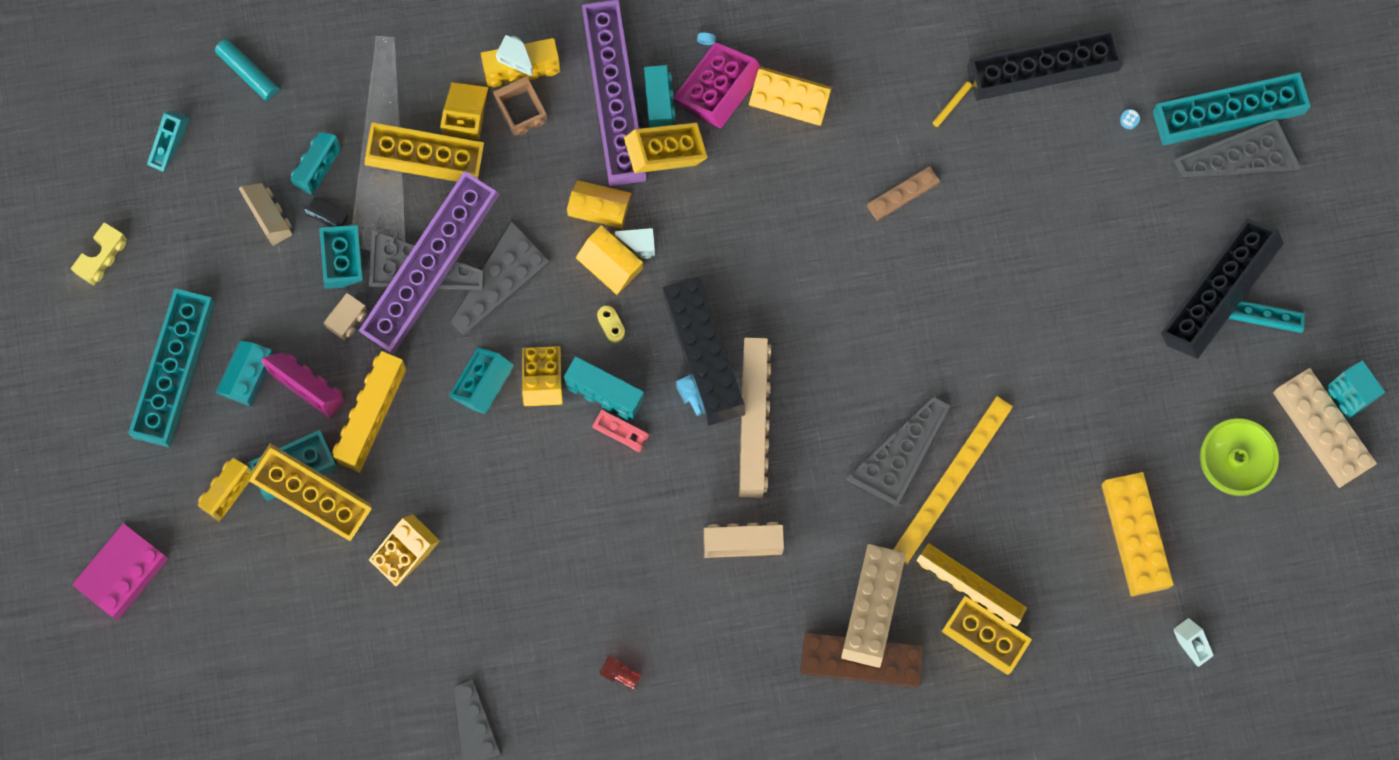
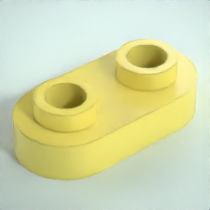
[597,306,625,343]

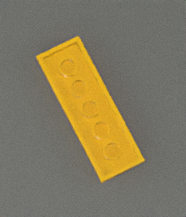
[917,543,1027,626]

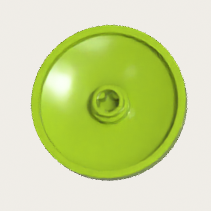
[1200,419,1279,496]

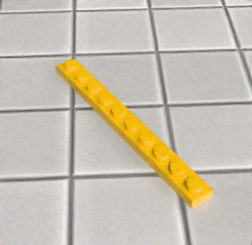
[893,396,1013,564]

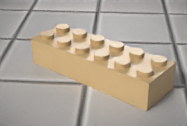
[1273,368,1377,488]
[841,544,906,668]

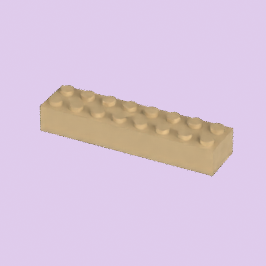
[739,338,771,498]

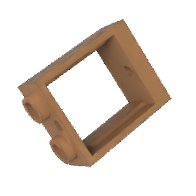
[493,76,547,136]

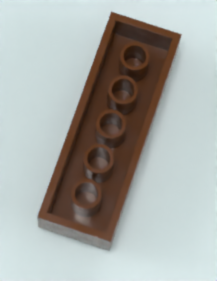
[800,633,923,688]

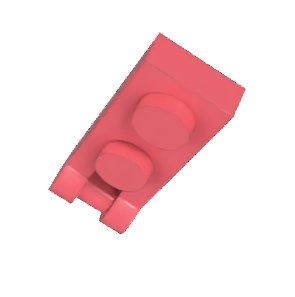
[592,410,649,452]

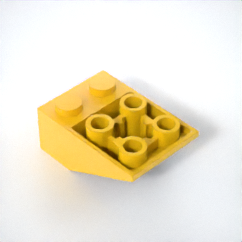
[440,82,488,140]
[522,346,562,406]
[369,514,440,587]

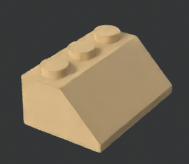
[239,183,293,246]

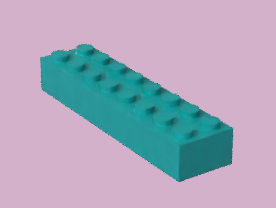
[1153,72,1311,146]
[128,288,216,448]

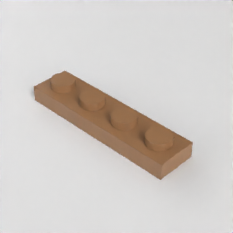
[867,166,940,221]

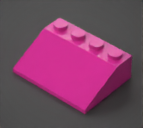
[673,42,760,129]
[261,352,345,419]
[72,523,169,620]

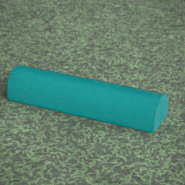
[215,39,280,102]
[1228,301,1305,333]

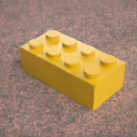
[481,38,560,88]
[749,67,832,126]
[624,123,708,173]
[941,596,1032,675]

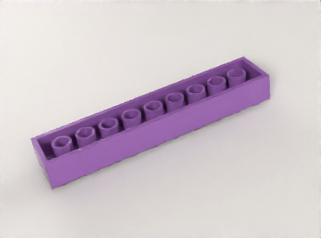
[582,0,646,186]
[359,171,500,354]

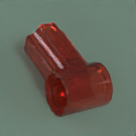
[599,656,641,691]

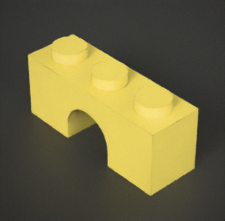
[71,223,127,285]

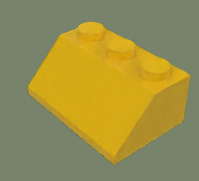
[567,180,632,229]
[576,225,643,295]
[198,458,251,522]

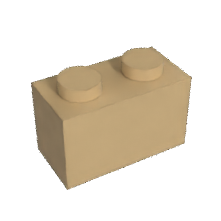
[324,293,367,341]

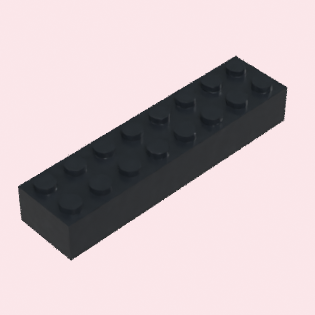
[967,29,1123,101]
[1161,218,1284,359]
[663,277,745,426]

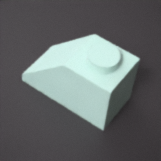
[496,35,533,76]
[615,228,655,259]
[1173,618,1214,667]

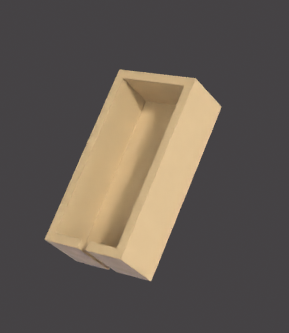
[703,522,784,558]

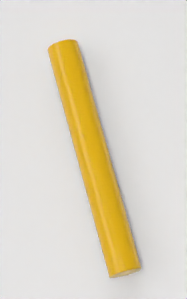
[932,81,972,127]

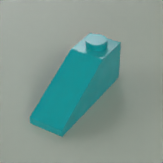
[147,111,190,172]

